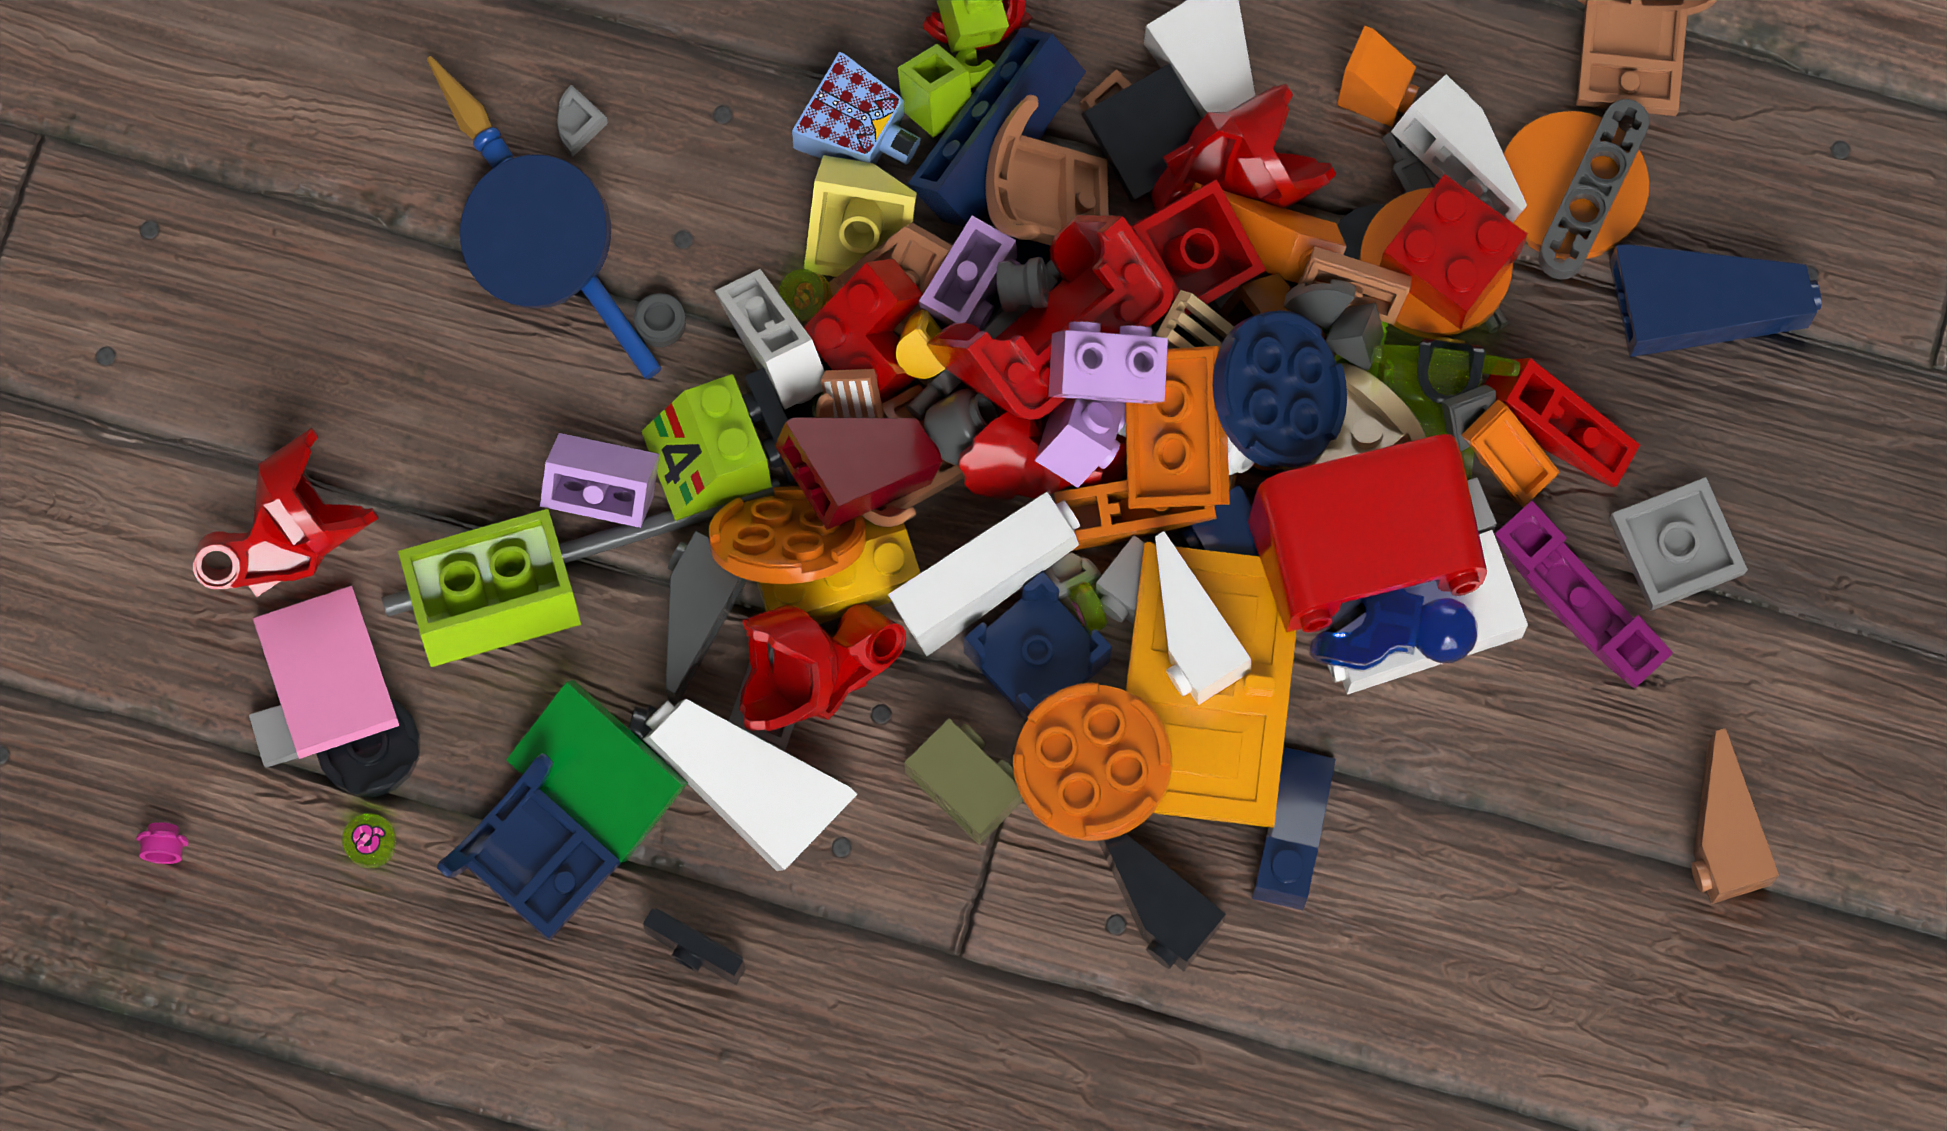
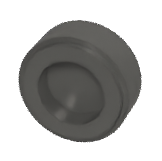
[634,293,686,347]

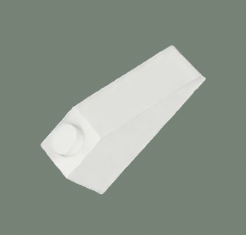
[1391,75,1527,222]
[715,269,825,410]
[1155,531,1251,705]

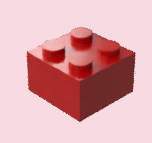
[1379,174,1528,330]
[1131,179,1266,326]

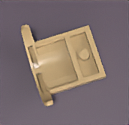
[1283,363,1426,471]

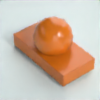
[1461,400,1560,508]

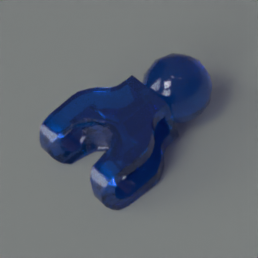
[1309,588,1478,672]

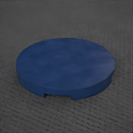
[460,155,611,308]
[1213,311,1347,469]

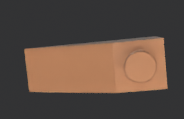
[1691,728,1779,904]

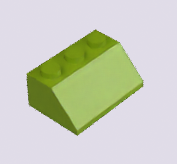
[398,509,581,667]

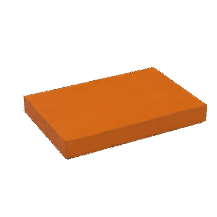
[1125,346,1230,509]

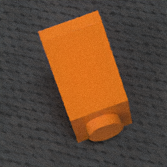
[1337,25,1420,128]

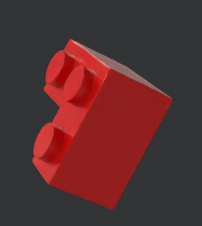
[803,258,923,403]

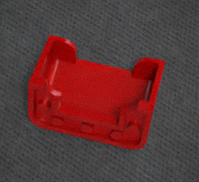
[926,215,1173,420]
[1248,434,1487,633]

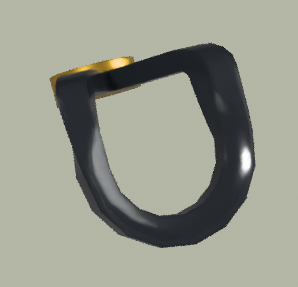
[1418,337,1485,404]

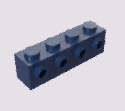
[907,27,1086,227]

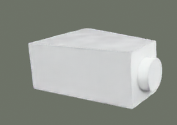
[1144,0,1255,119]

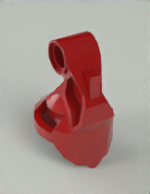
[1151,84,1337,211]
[958,388,1127,500]
[193,428,379,597]
[739,603,906,731]

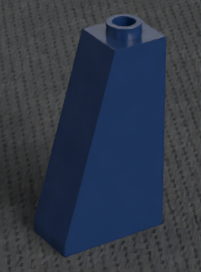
[1609,244,1822,357]

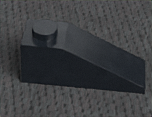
[1098,833,1226,972]

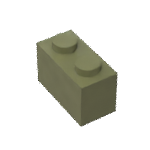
[905,719,1023,845]

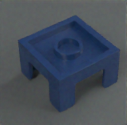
[964,571,1112,722]

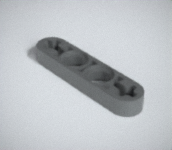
[1538,99,1650,280]

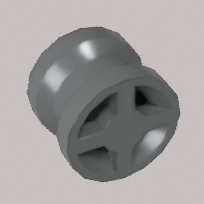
[997,257,1049,312]

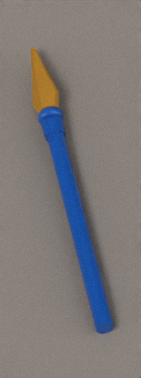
[427,56,662,379]

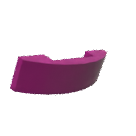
[1494,501,1673,689]

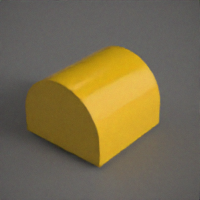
[896,308,945,379]

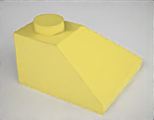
[804,155,917,277]

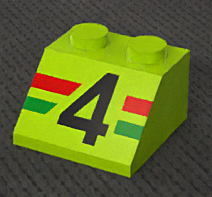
[641,374,772,521]

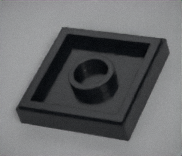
[1081,64,1202,202]

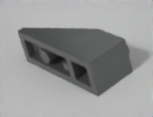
[665,532,748,705]

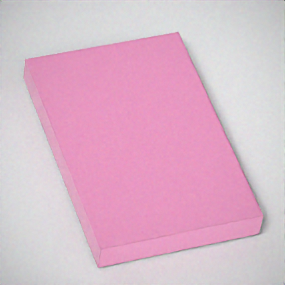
[253,586,399,759]

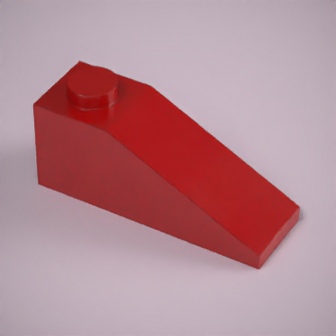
[1484,358,1640,487]

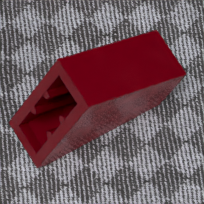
[775,418,943,530]

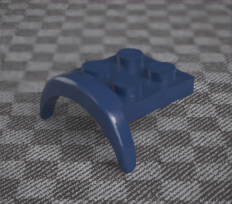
[437,754,620,941]

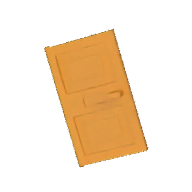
[1126,542,1297,828]

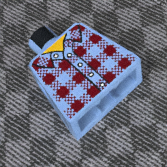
[792,52,921,165]

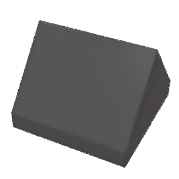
[1325,303,1384,371]

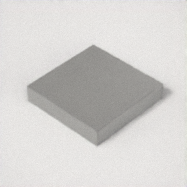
[1609,477,1748,611]

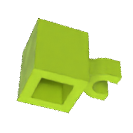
[937,0,1009,52]
[898,44,994,137]

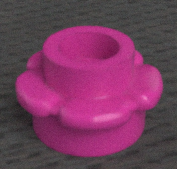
[136,822,189,864]

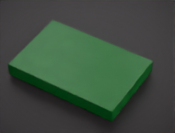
[506,680,688,863]

